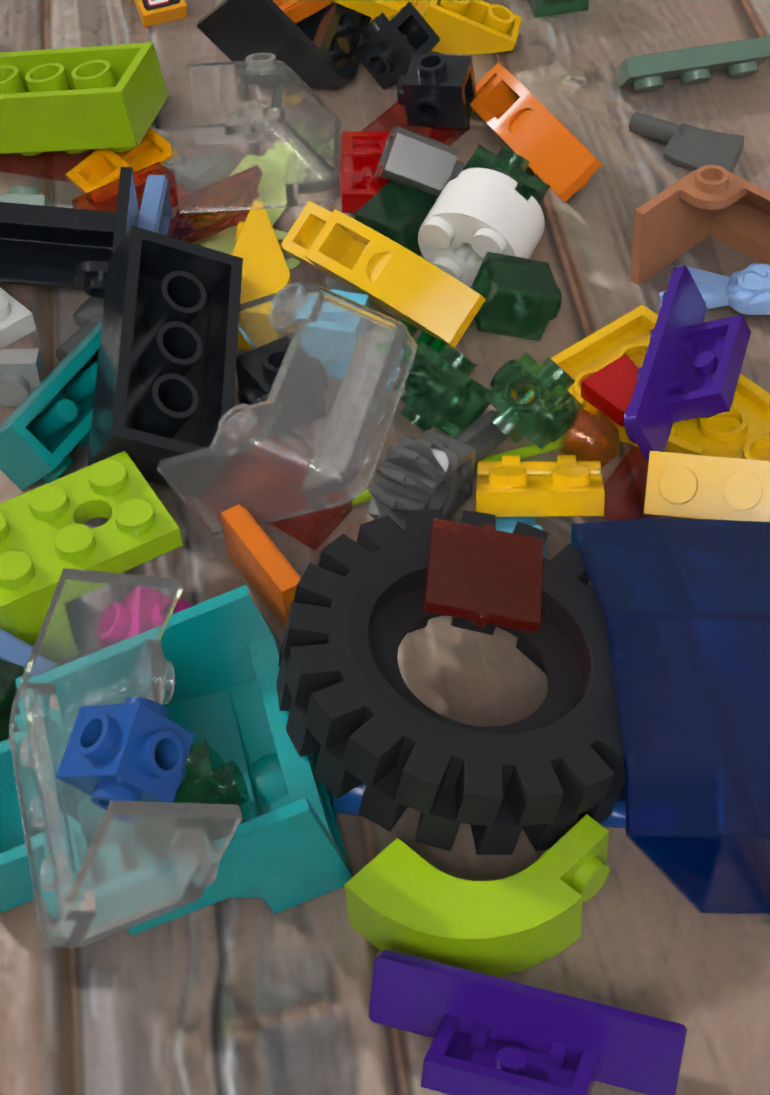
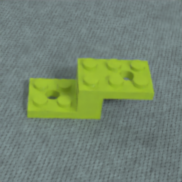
[0,451,183,659]

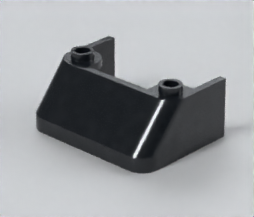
[197,0,371,90]
[0,167,139,298]

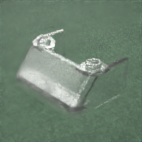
[169,53,343,214]
[157,282,417,536]
[9,568,242,948]

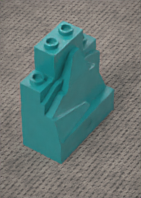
[0,584,354,947]

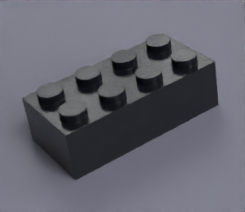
[87,226,243,494]

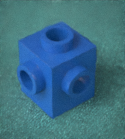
[56,696,195,815]

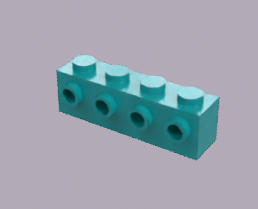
[0,318,103,491]

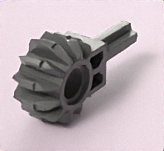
[368,410,511,532]

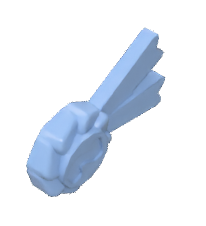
[659,263,770,315]

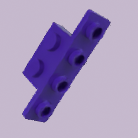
[624,265,751,463]
[369,949,687,1095]

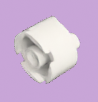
[418,168,545,299]

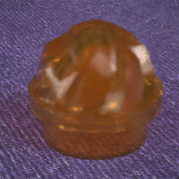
[558,408,620,467]

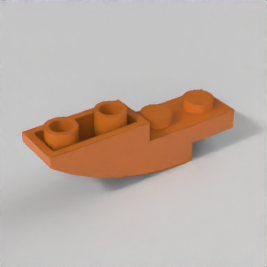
[469,62,602,203]

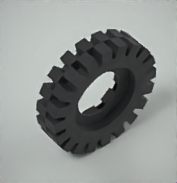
[276,509,670,855]

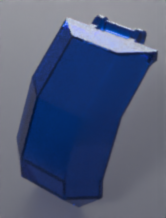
[571,517,770,914]

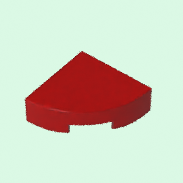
[581,354,639,427]

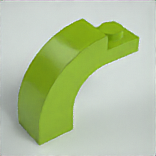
[344,814,610,977]

